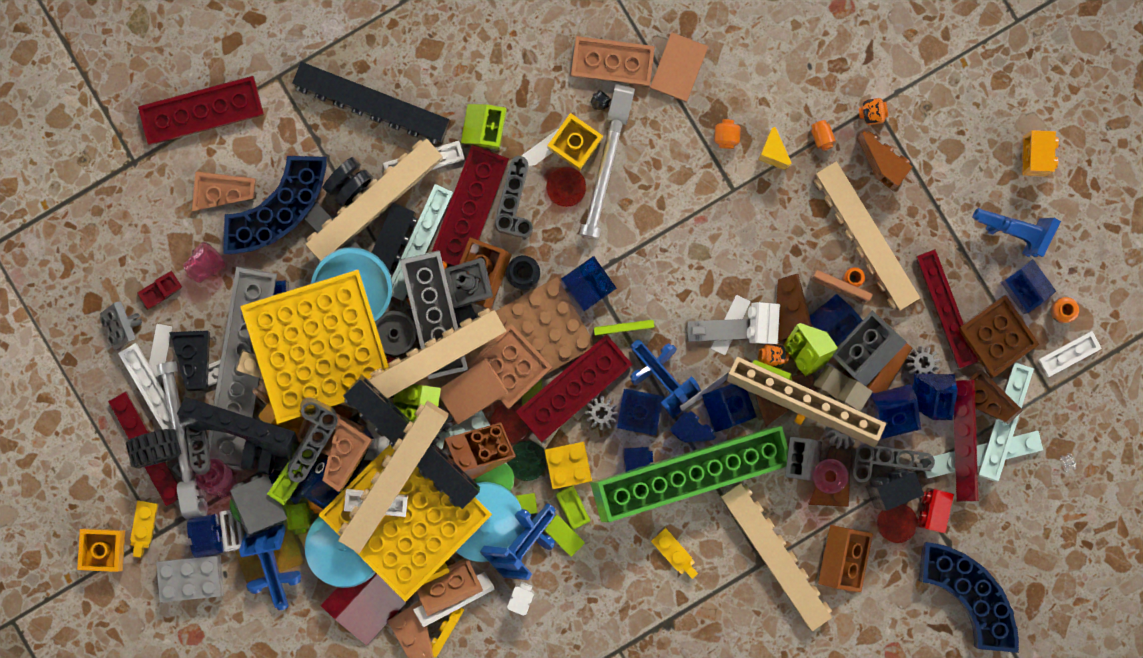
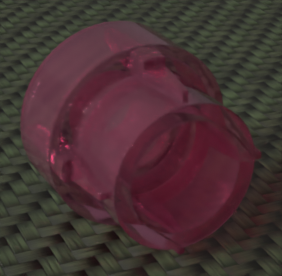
[183,242,225,283]
[196,458,237,498]
[813,459,849,494]

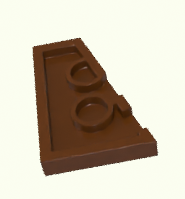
[776,274,812,342]
[952,369,1023,424]
[755,373,817,427]
[808,446,851,507]

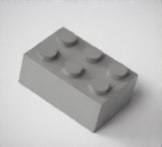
[156,555,224,603]

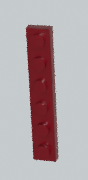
[916,249,978,369]
[953,380,979,502]
[108,391,179,506]

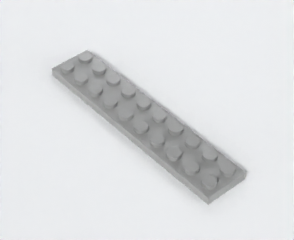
[208,267,277,471]

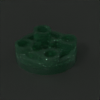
[507,441,547,481]

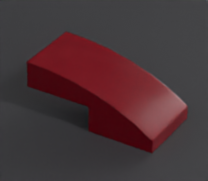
[137,270,182,310]

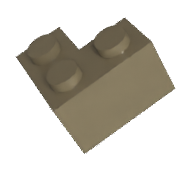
[814,365,873,411]

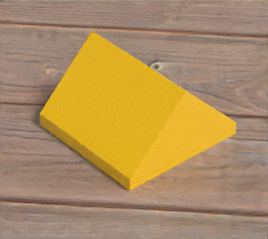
[758,127,792,170]

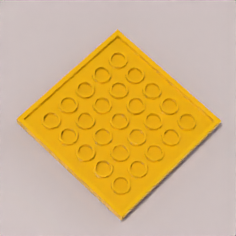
[240,270,389,424]
[319,444,492,602]

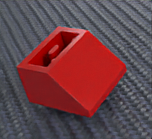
[917,488,954,533]

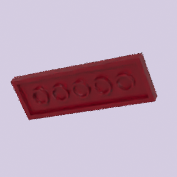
[138,76,264,146]
[432,145,509,266]
[515,334,633,443]

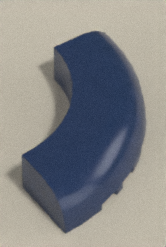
[223,156,327,254]
[919,542,1019,653]

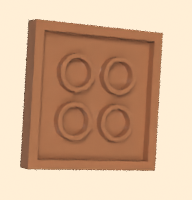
[467,324,553,409]

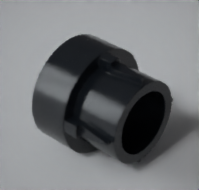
[506,255,540,290]

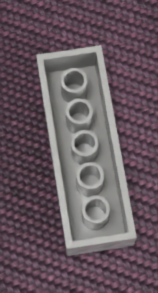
[400,250,468,379]

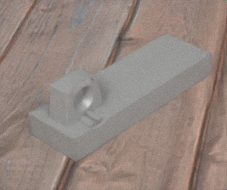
[687,319,749,342]

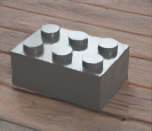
[833,310,907,386]

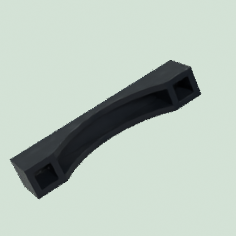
[177,397,299,460]

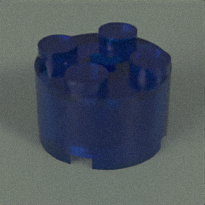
[187,514,224,558]

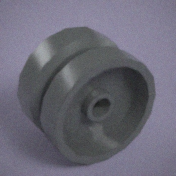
[375,311,416,355]

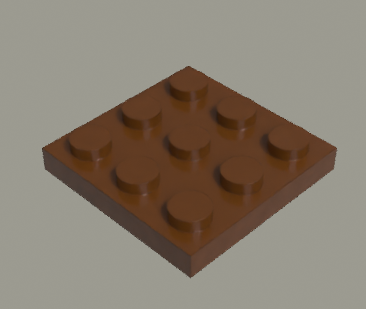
[957,295,1039,378]

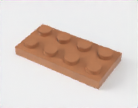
[571,36,655,87]

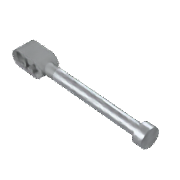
[579,84,635,239]
[156,361,208,519]

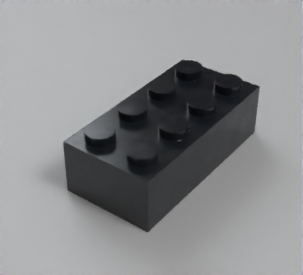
[865,469,924,511]

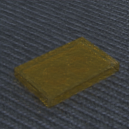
[235,526,304,583]

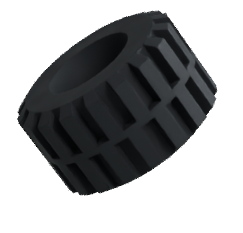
[125,429,182,468]

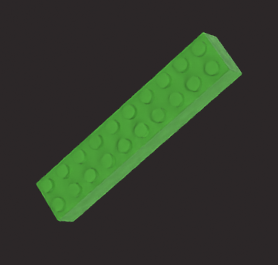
[590,426,789,522]

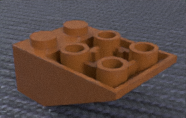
[857,131,912,191]
[442,422,516,479]

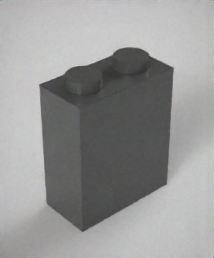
[785,437,822,481]
[229,475,287,538]

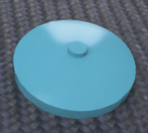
[311,248,392,321]
[456,482,524,562]
[305,516,376,588]

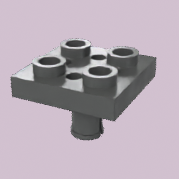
[444,258,493,308]
[100,301,142,351]

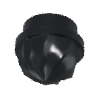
[591,90,611,110]

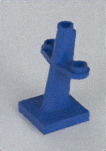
[972,208,1061,257]
[630,340,702,419]
[480,504,556,580]
[239,524,301,610]

